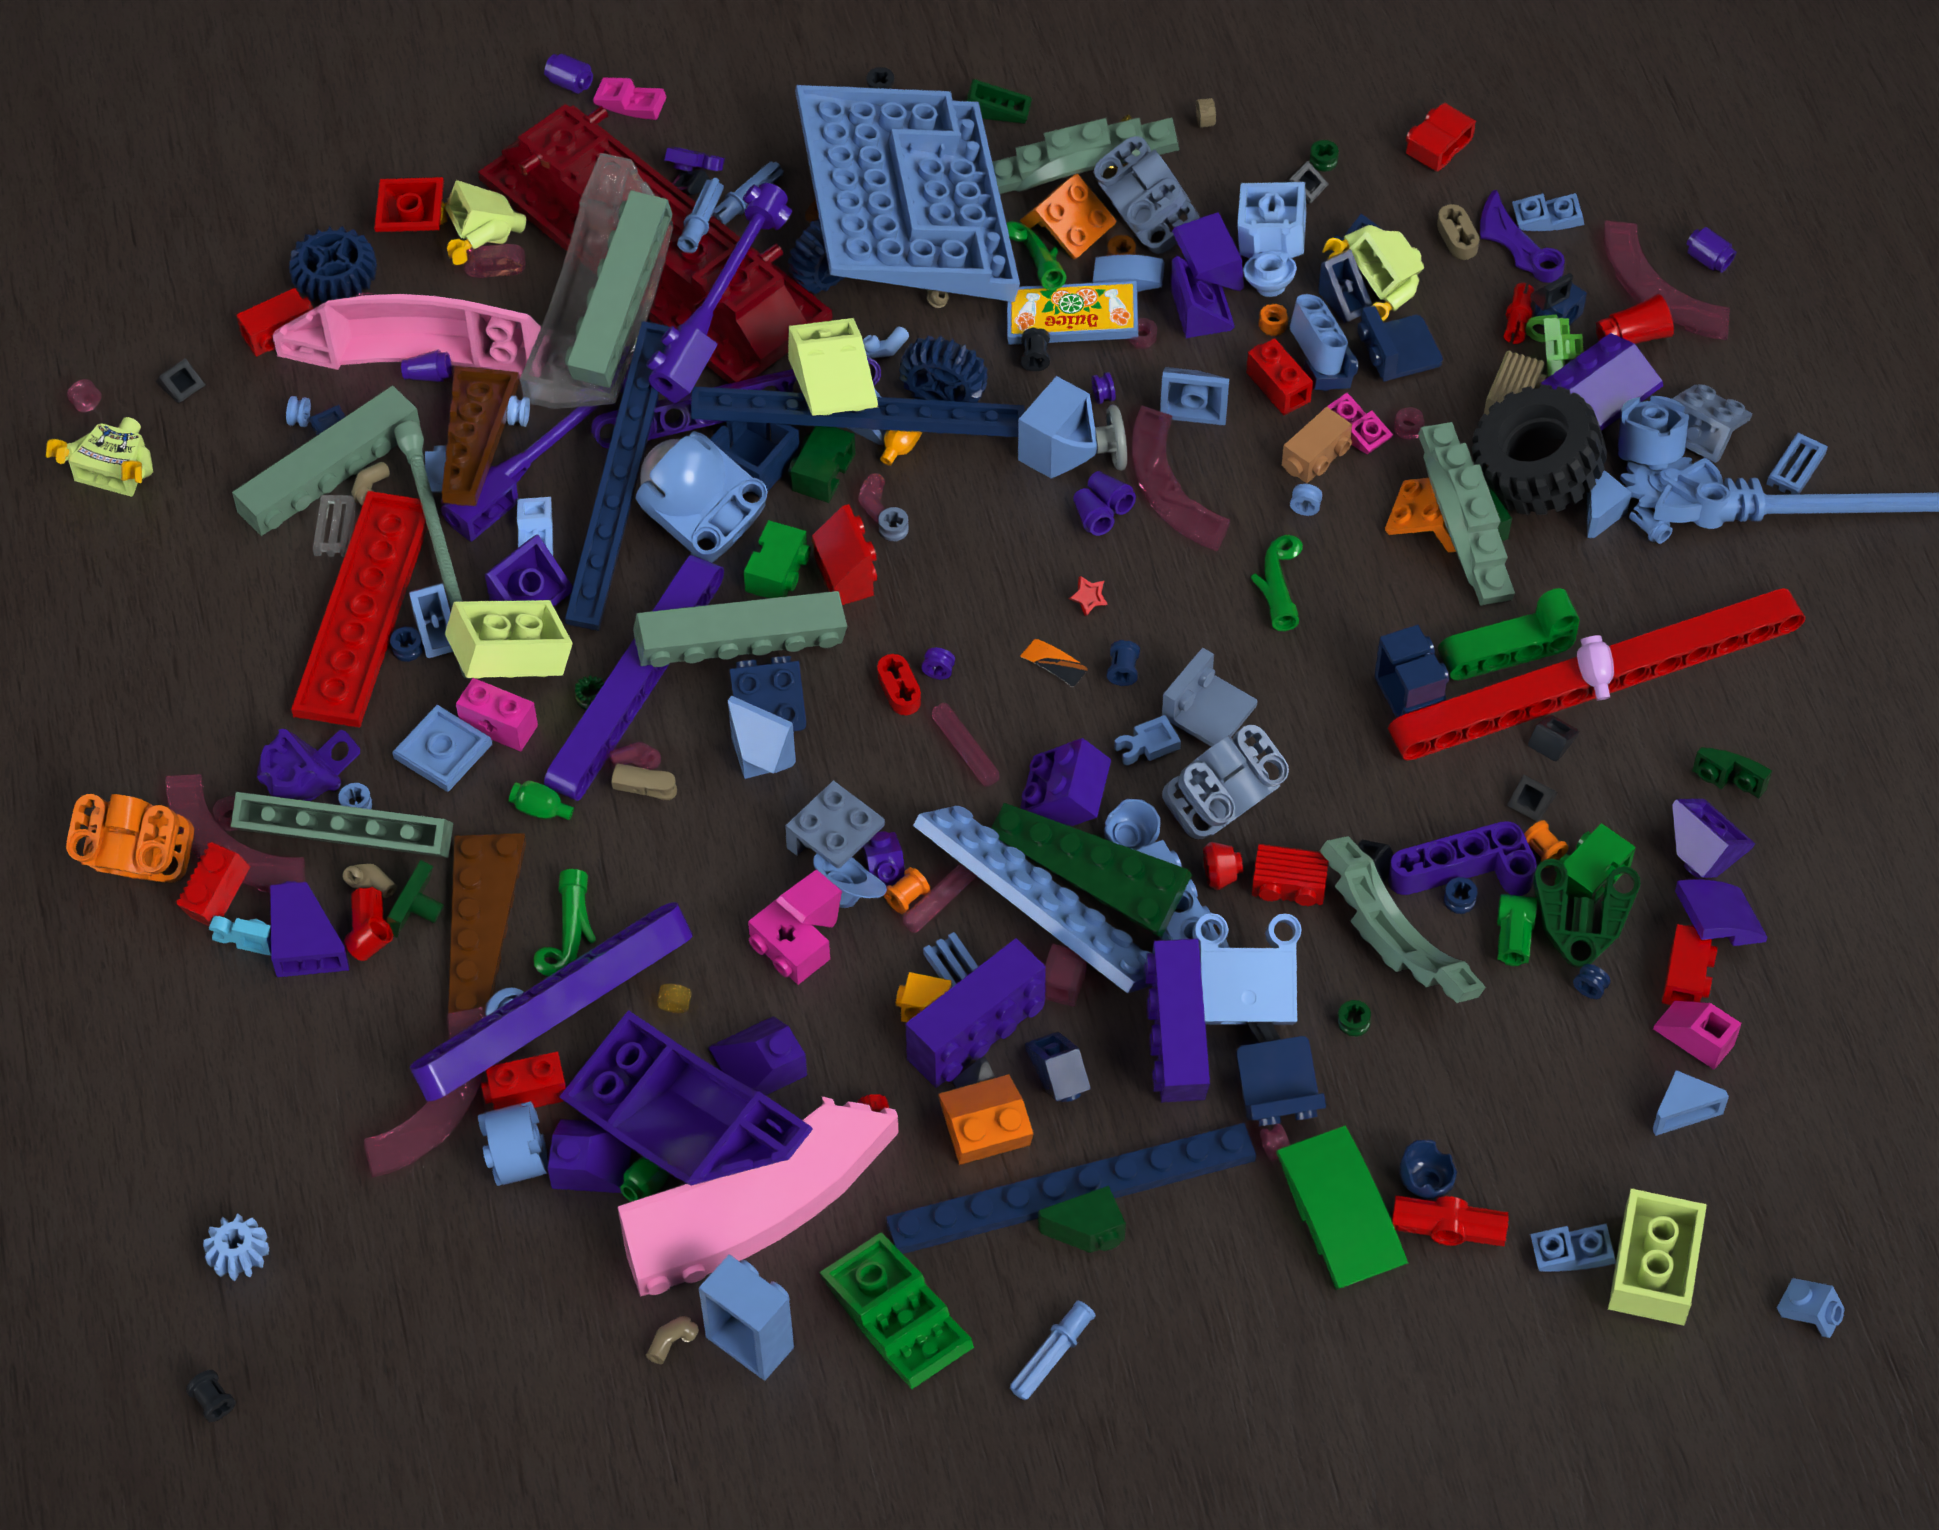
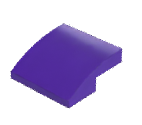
[1675,879,1767,946]

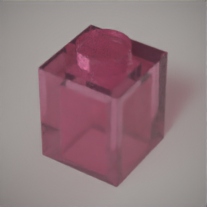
[1045,944,1087,1007]

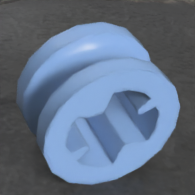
[507,396,530,427]

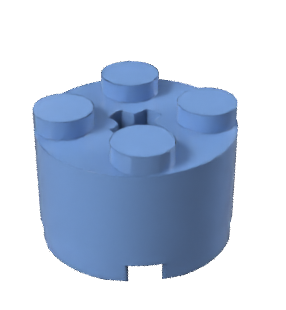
[1618,396,1689,471]
[478,1101,548,1186]

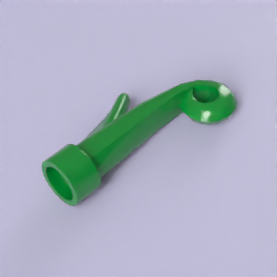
[1006,221,1066,291]
[1251,534,1303,631]
[533,869,596,977]

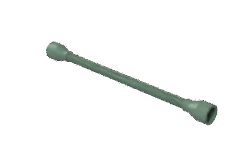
[394,421,472,679]

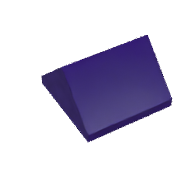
[1172,212,1244,291]
[1171,256,1235,338]
[485,534,573,607]

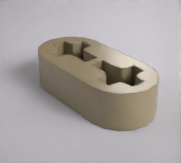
[1437,204,1479,260]

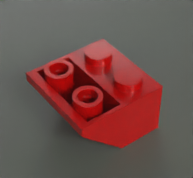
[812,504,877,605]

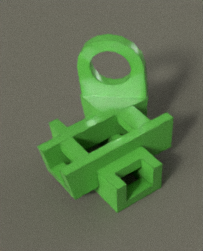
[1526,314,1584,377]

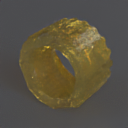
[657,984,692,1013]

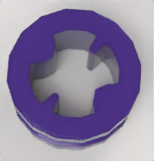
[1091,372,1115,404]
[921,647,955,680]

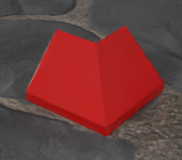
[374,177,444,232]

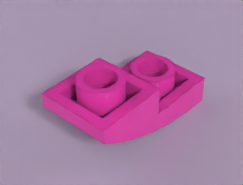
[1324,393,1393,455]

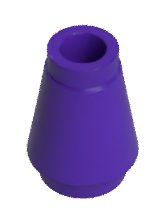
[401,349,452,382]
[1088,471,1136,515]
[1073,488,1114,536]

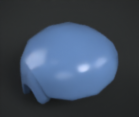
[1104,799,1160,850]

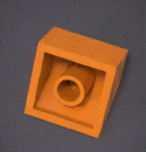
[938,1074,1034,1165]

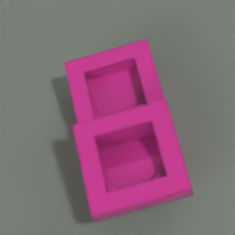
[593,77,667,120]

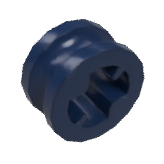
[390,627,423,661]
[1444,877,1478,914]
[1573,964,1611,999]

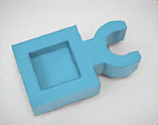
[209,916,271,956]

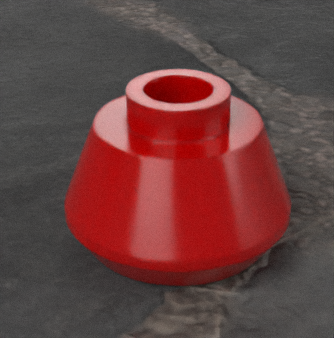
[1203,842,1243,890]

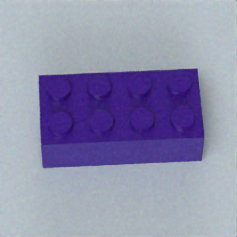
[906,938,1046,1088]
[1144,939,1210,1103]

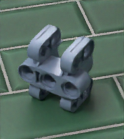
[1094,136,1200,254]
[1162,725,1289,839]

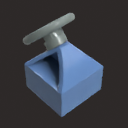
[1018,376,1127,478]

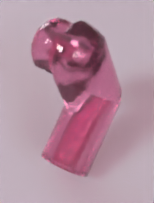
[858,473,886,522]
[609,742,661,770]

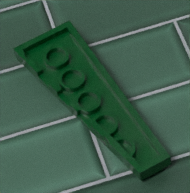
[991,803,1192,937]

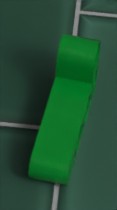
[1438,588,1580,681]

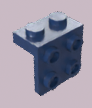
[1357,305,1443,382]
[730,656,806,732]
[1236,1036,1326,1126]

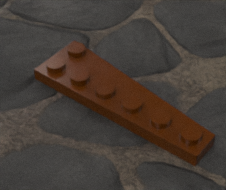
[442,366,520,506]
[448,833,526,1028]

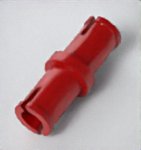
[1504,283,1535,344]

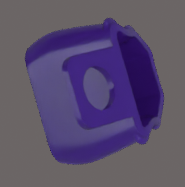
[257,729,360,801]

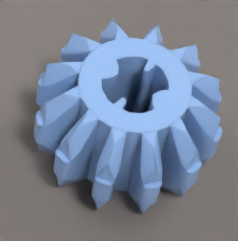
[203,1213,269,1281]

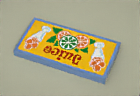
[1007,281,1138,345]

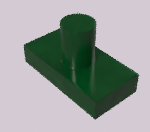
[387,860,444,938]

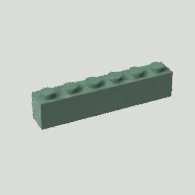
[565,190,673,388]
[232,386,421,536]
[633,591,847,667]
[231,792,453,858]

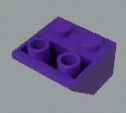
[1020,738,1111,826]

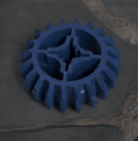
[788,217,844,294]
[289,226,377,304]
[899,335,988,403]

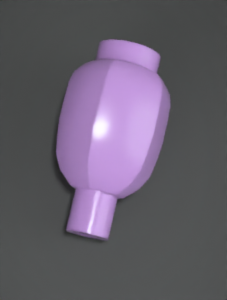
[1577,635,1614,701]

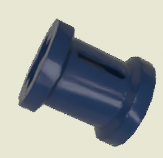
[1107,640,1140,686]

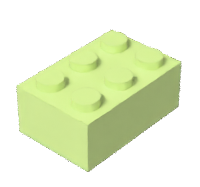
[445,600,573,679]
[1608,1189,1707,1325]

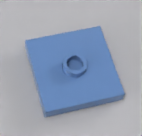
[393,705,492,792]

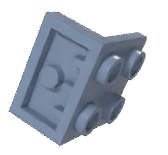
[1673,384,1752,463]
[1162,647,1257,747]
[785,780,885,868]

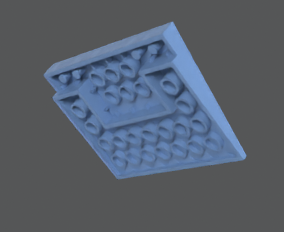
[795,85,1020,302]

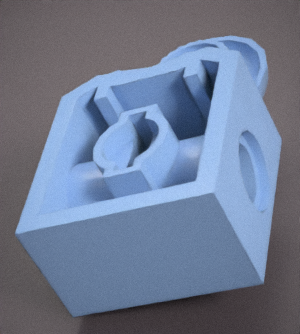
[1238,182,1306,297]

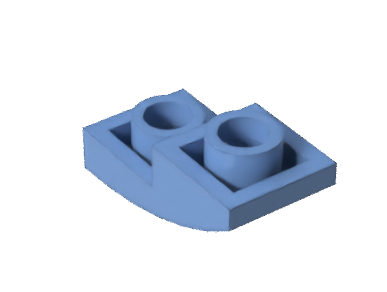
[1512,193,1584,231]
[1093,255,1165,292]
[1530,1224,1616,1272]

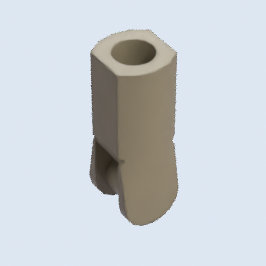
[612,763,677,800]

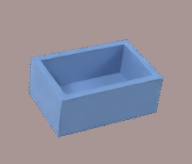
[699,1254,794,1381]

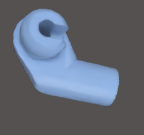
[863,326,909,358]

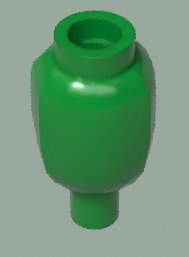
[509,780,574,820]
[620,1157,670,1202]

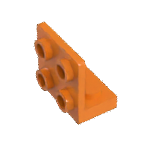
[1020,174,1116,259]
[1385,478,1456,553]

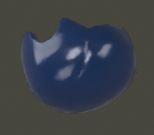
[1399,1140,1457,1200]

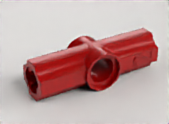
[1392,1196,1509,1247]

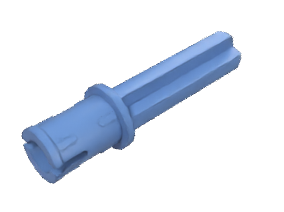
[712,162,783,225]
[677,178,724,253]
[1010,1301,1096,1400]

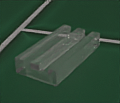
[313,495,356,557]

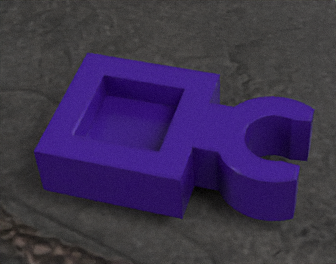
[665,147,725,171]

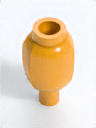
[880,430,922,466]

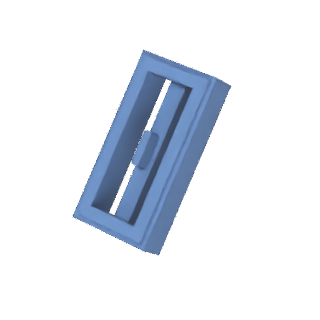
[1767,433,1828,495]
[923,932,978,987]

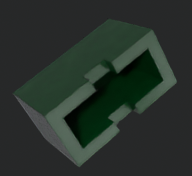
[788,426,856,503]

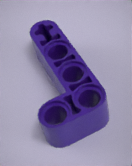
[1388,821,1537,896]

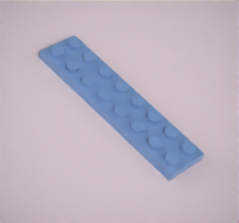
[913,806,1152,994]

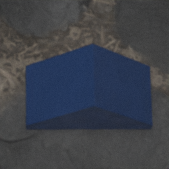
[1318,249,1372,322]

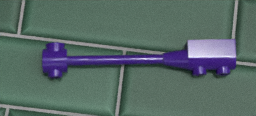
[646,183,792,404]
[441,349,635,542]

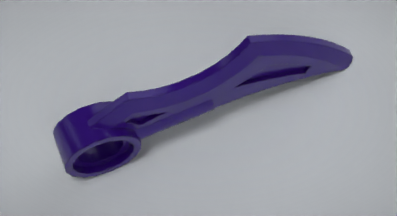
[1480,190,1565,283]

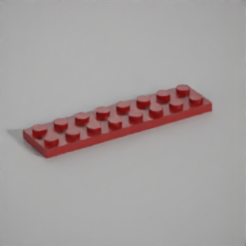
[291,491,428,728]

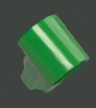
[1497,894,1537,966]

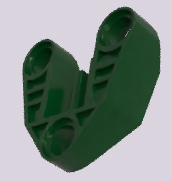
[1533,859,1641,968]

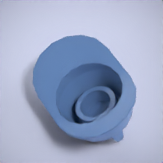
[813,853,887,908]

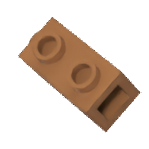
[1282,407,1352,483]

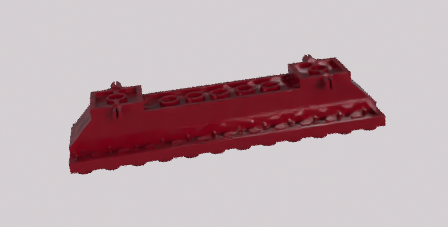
[478,103,833,384]

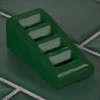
[965,79,1032,124]

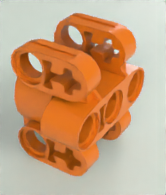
[66,794,194,883]

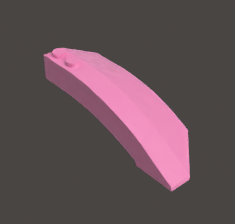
[273,294,549,382]
[618,1097,898,1297]

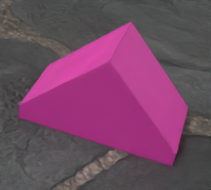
[777,869,842,928]

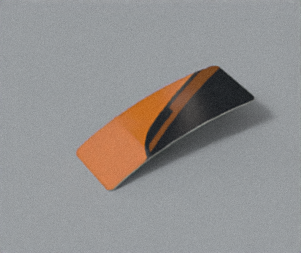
[1021,639,1088,687]

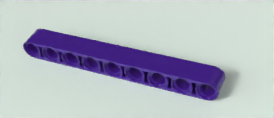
[591,354,881,449]
[544,555,724,801]
[410,902,693,1101]

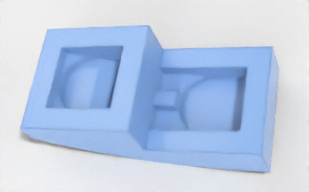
[517,497,553,556]

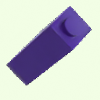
[270,881,349,978]

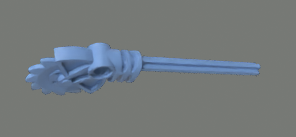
[1620,457,1939,529]

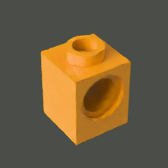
[896,972,952,1022]

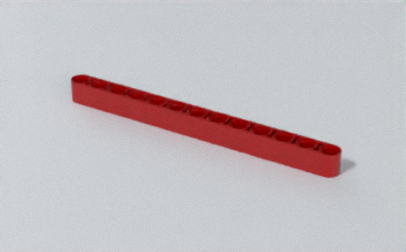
[1388,588,1806,760]

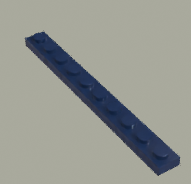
[565,321,670,631]
[691,387,1025,437]
[886,1123,1256,1254]

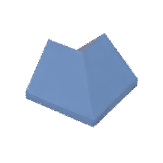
[1160,367,1229,425]
[728,696,796,779]

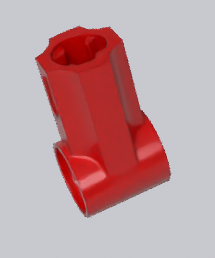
[344,887,393,961]

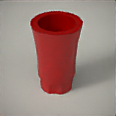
[1596,294,1674,344]

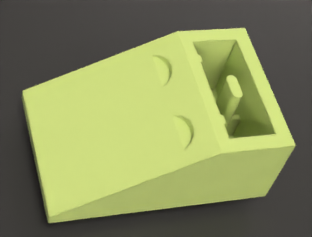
[788,318,878,416]

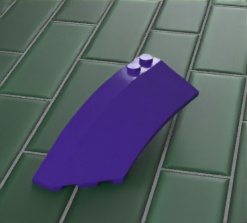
[559,1010,813,1186]

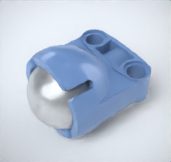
[635,431,767,563]

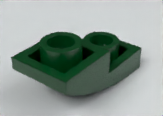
[1692,747,1772,799]

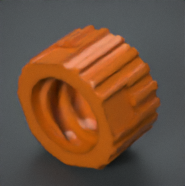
[1259,304,1288,336]

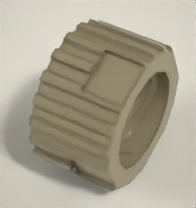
[1196,98,1216,128]

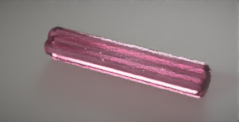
[932,703,999,787]
[903,863,977,933]

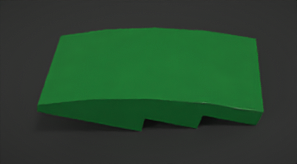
[1276,1125,1408,1290]
[819,1232,974,1389]

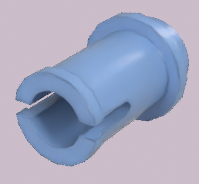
[1629,505,1673,544]

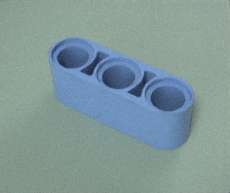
[1289,294,1348,375]

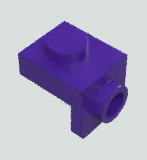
[862,831,905,885]

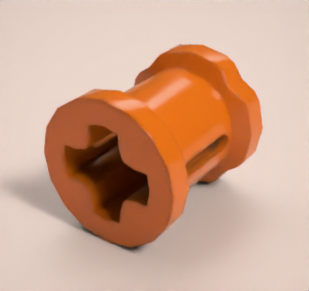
[1524,820,1569,868]
[884,867,930,914]

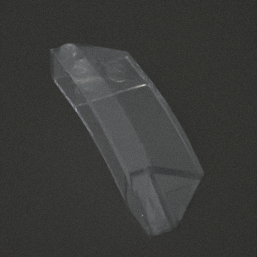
[520,153,673,409]

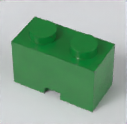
[744,520,811,599]
[1554,823,1636,904]

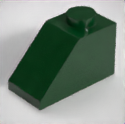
[1038,1186,1126,1253]

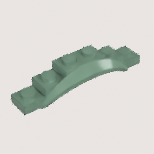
[992,117,1179,194]
[1418,422,1515,606]
[1320,836,1486,1003]

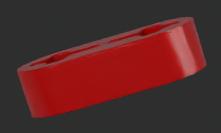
[877,654,921,716]

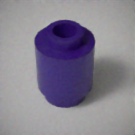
[544,54,593,94]
[1686,227,1737,273]

